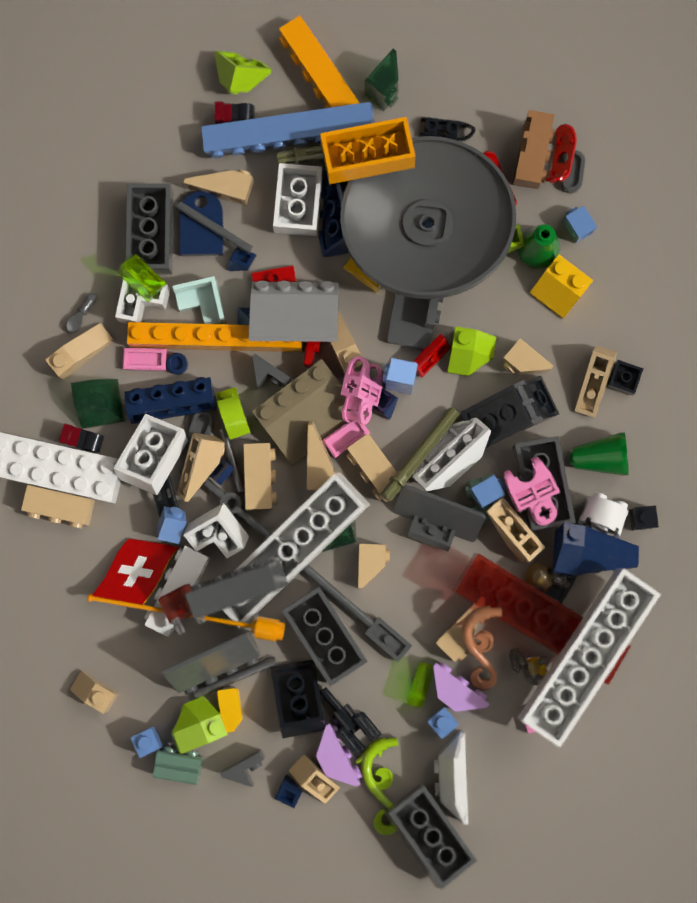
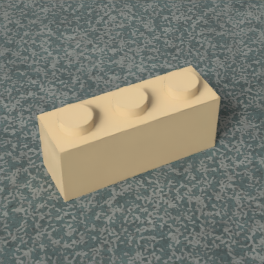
[346,433,406,503]
[244,443,277,511]
[21,485,95,529]

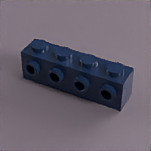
[124,377,217,424]

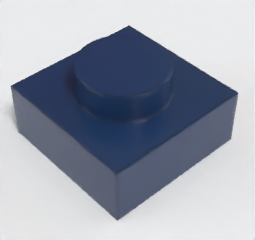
[209,458,234,485]

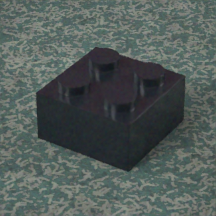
[607,360,644,396]

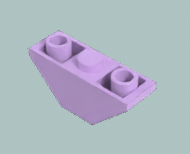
[432,662,489,712]
[316,722,362,786]

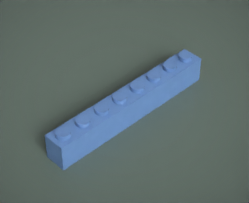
[201,102,375,159]

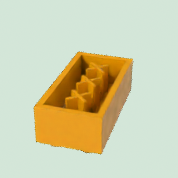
[320,117,416,184]

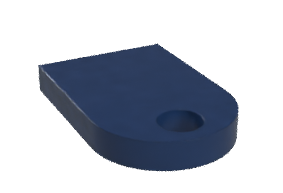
[180,191,224,256]

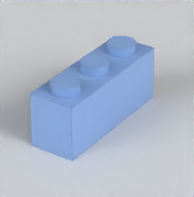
[383,358,418,395]

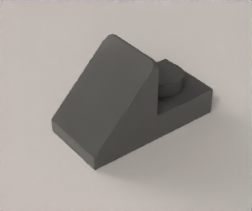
[253,354,291,389]
[220,750,265,787]

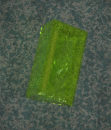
[118,254,167,302]
[406,661,433,708]

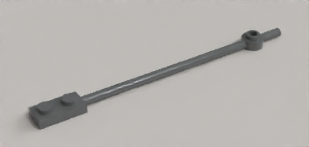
[204,479,412,662]

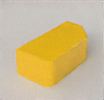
[217,687,243,733]

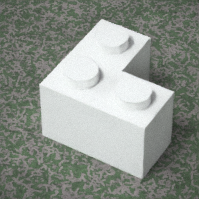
[115,275,170,324]
[183,503,249,559]

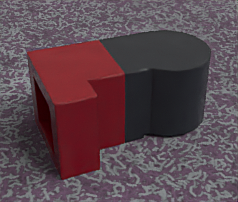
[215,101,255,124]
[59,423,104,453]

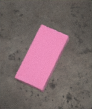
[122,348,167,371]
[322,421,370,458]

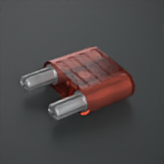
[158,584,205,635]

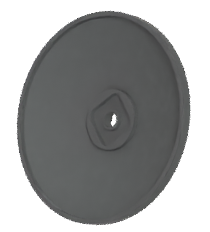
[340,136,516,299]

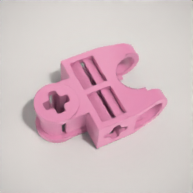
[341,356,384,425]
[503,457,560,525]

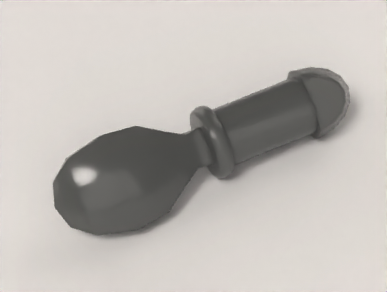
[66,293,96,333]

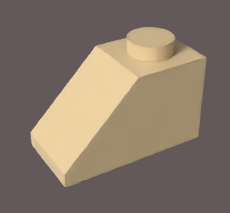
[502,338,554,375]
[358,544,390,588]
[70,670,119,714]
[288,754,340,804]

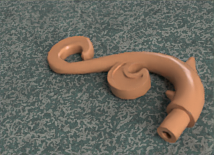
[456,606,502,690]

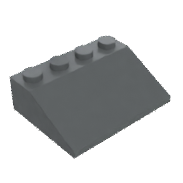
[162,631,261,695]

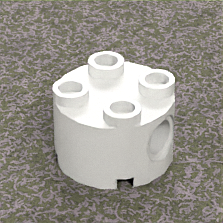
[578,492,628,538]

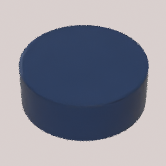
[166,353,188,375]

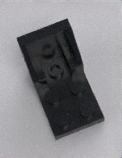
[460,376,559,449]

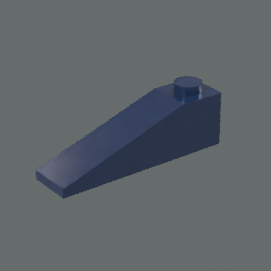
[319,169,349,257]
[553,522,639,576]

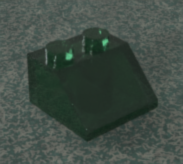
[365,48,399,111]

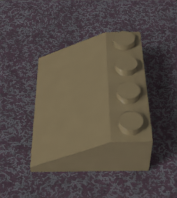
[252,359,351,466]

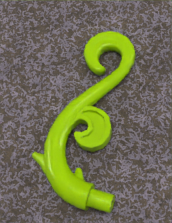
[355,737,399,835]

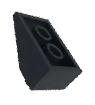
[270,659,326,739]

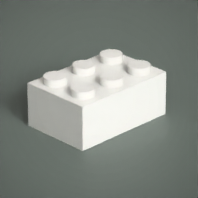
[273,163,323,236]
[113,414,188,495]

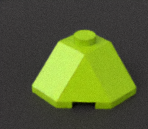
[214,50,272,94]
[447,326,497,376]
[171,696,228,754]

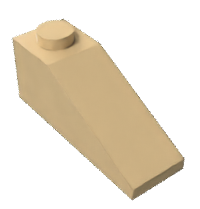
[183,170,254,206]
[329,310,363,376]
[45,323,114,380]
[575,346,618,418]
[307,421,338,490]
[176,433,225,502]
[486,497,545,562]
[434,596,485,662]

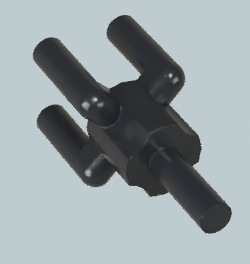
[320,687,382,756]

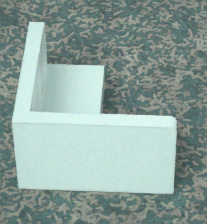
[172,276,226,324]

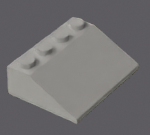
[249,281,339,342]

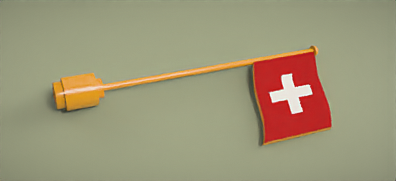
[87,538,285,642]

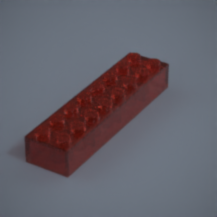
[452,553,631,685]

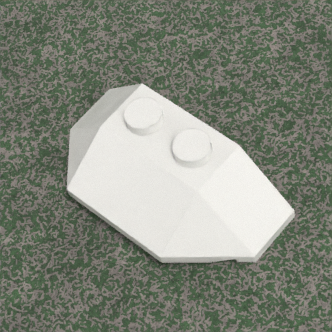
[412,417,491,491]
[434,731,468,824]

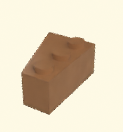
[513,110,555,189]

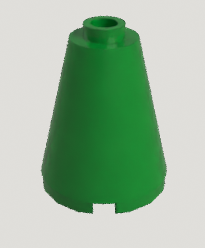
[517,224,560,269]
[569,432,629,476]

